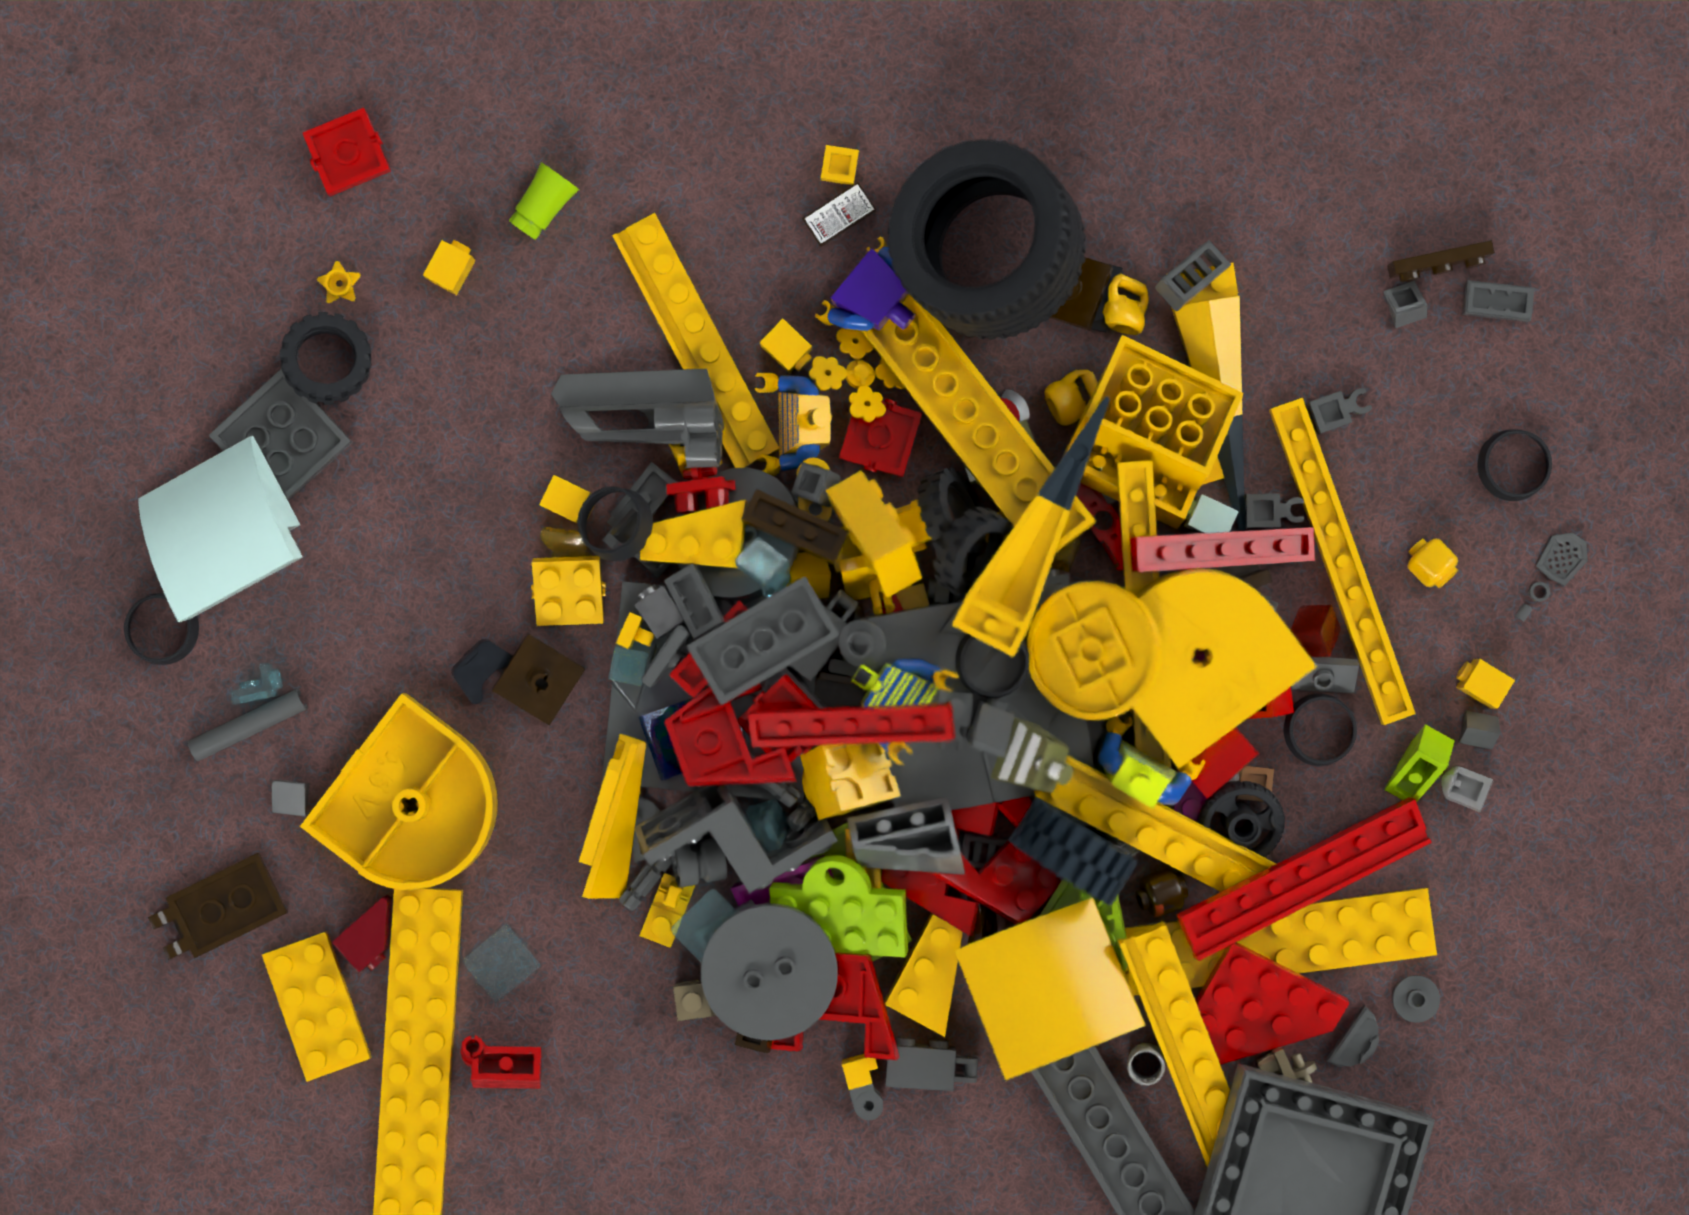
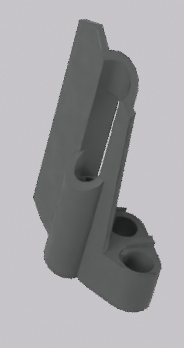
[551,369,724,468]

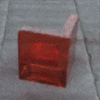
[1290,604,1341,657]

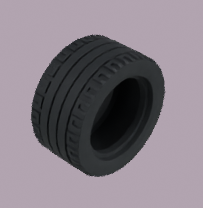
[887,139,1086,340]

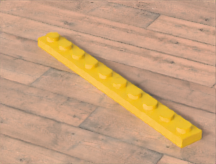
[1269,398,1416,725]
[1117,460,1171,768]

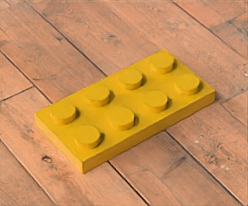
[262,931,372,1082]

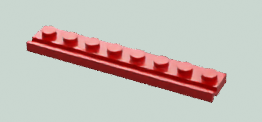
[1176,797,1432,961]

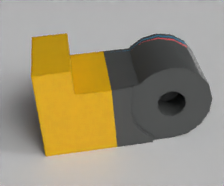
[842,1054,883,1121]

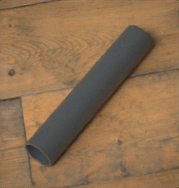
[187,688,308,762]

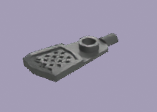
[1515,532,1588,622]

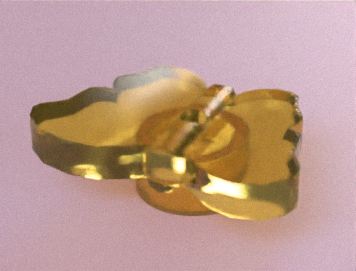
[540,527,592,557]

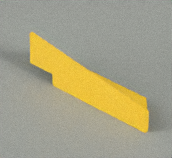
[579,733,646,899]

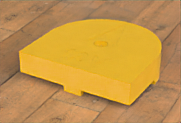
[1133,568,1317,769]
[300,693,498,890]

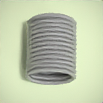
[1127,1043,1165,1086]

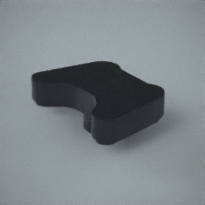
[451,639,513,704]

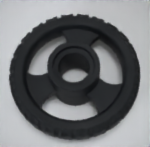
[1197,781,1285,857]

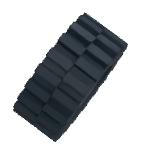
[1009,797,1138,906]

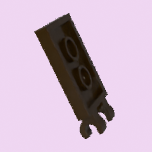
[148,853,288,960]

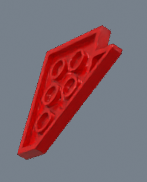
[1195,942,1350,1065]

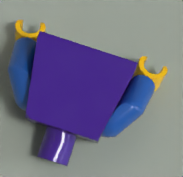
[815,237,916,331]

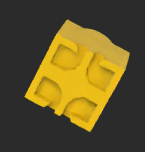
[800,743,901,820]

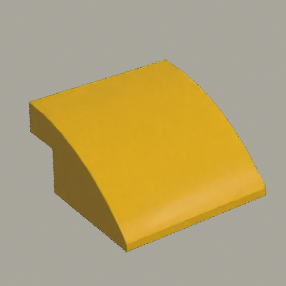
[1061,335,1244,529]
[954,898,1145,1080]

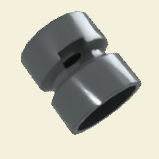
[671,837,727,888]

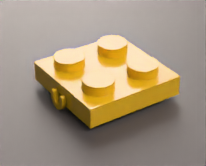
[531,556,606,626]

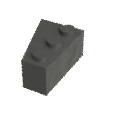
[847,796,965,875]

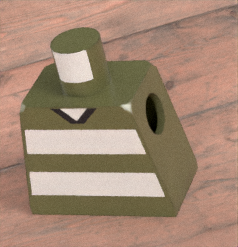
[990,717,1073,793]

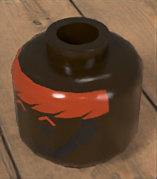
[1135,868,1189,917]

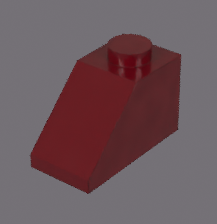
[332,895,392,973]

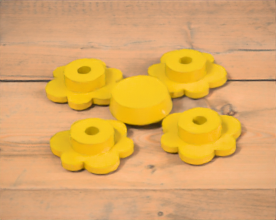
[809,328,905,422]

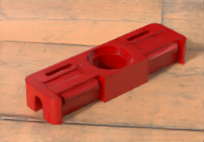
[1076,483,1123,571]

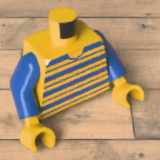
[755,373,832,476]

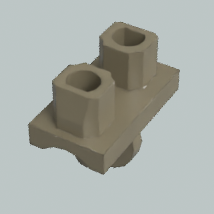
[1256,1047,1317,1083]

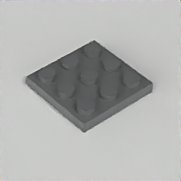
[209,369,353,501]

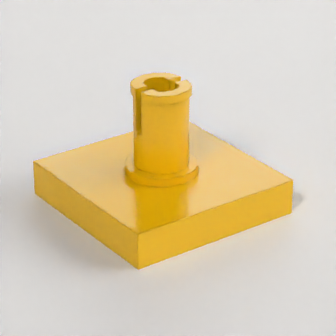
[839,555,912,615]

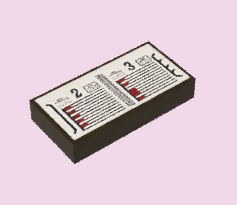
[802,182,876,248]

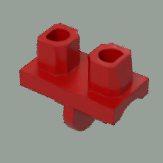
[666,467,736,515]

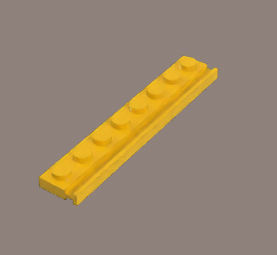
[612,213,779,468]
[1034,755,1276,892]
[1117,922,1230,1168]

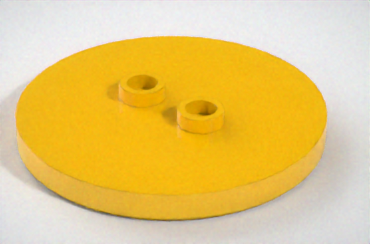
[1026,581,1161,720]

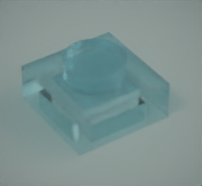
[608,646,649,686]

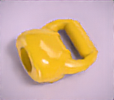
[1103,274,1149,335]
[1044,369,1098,426]

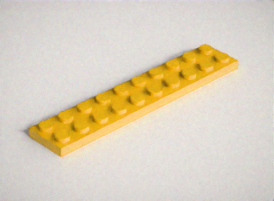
[861,294,1096,553]
[373,888,463,1215]
[1125,888,1437,996]

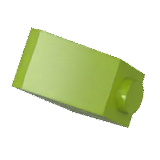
[1384,724,1455,803]

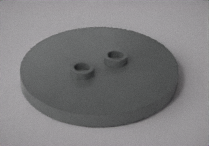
[677,468,800,601]
[701,903,838,1040]

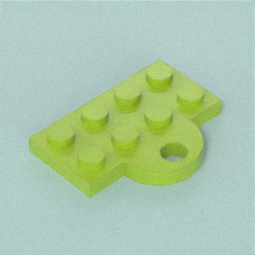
[769,855,908,957]

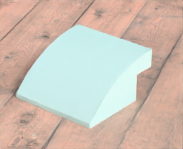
[138,436,303,622]

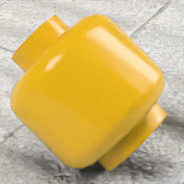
[1407,538,1459,588]

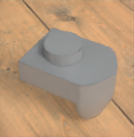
[1441,766,1493,812]

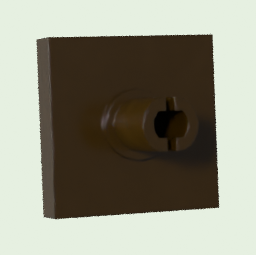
[1049,257,1113,331]
[492,633,585,726]

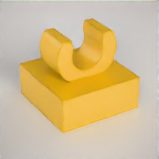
[616,612,655,649]

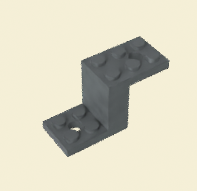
[634,785,838,893]

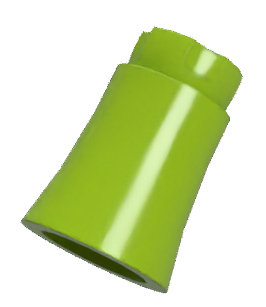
[509,162,580,240]

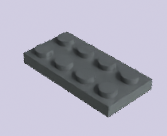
[687,576,840,705]

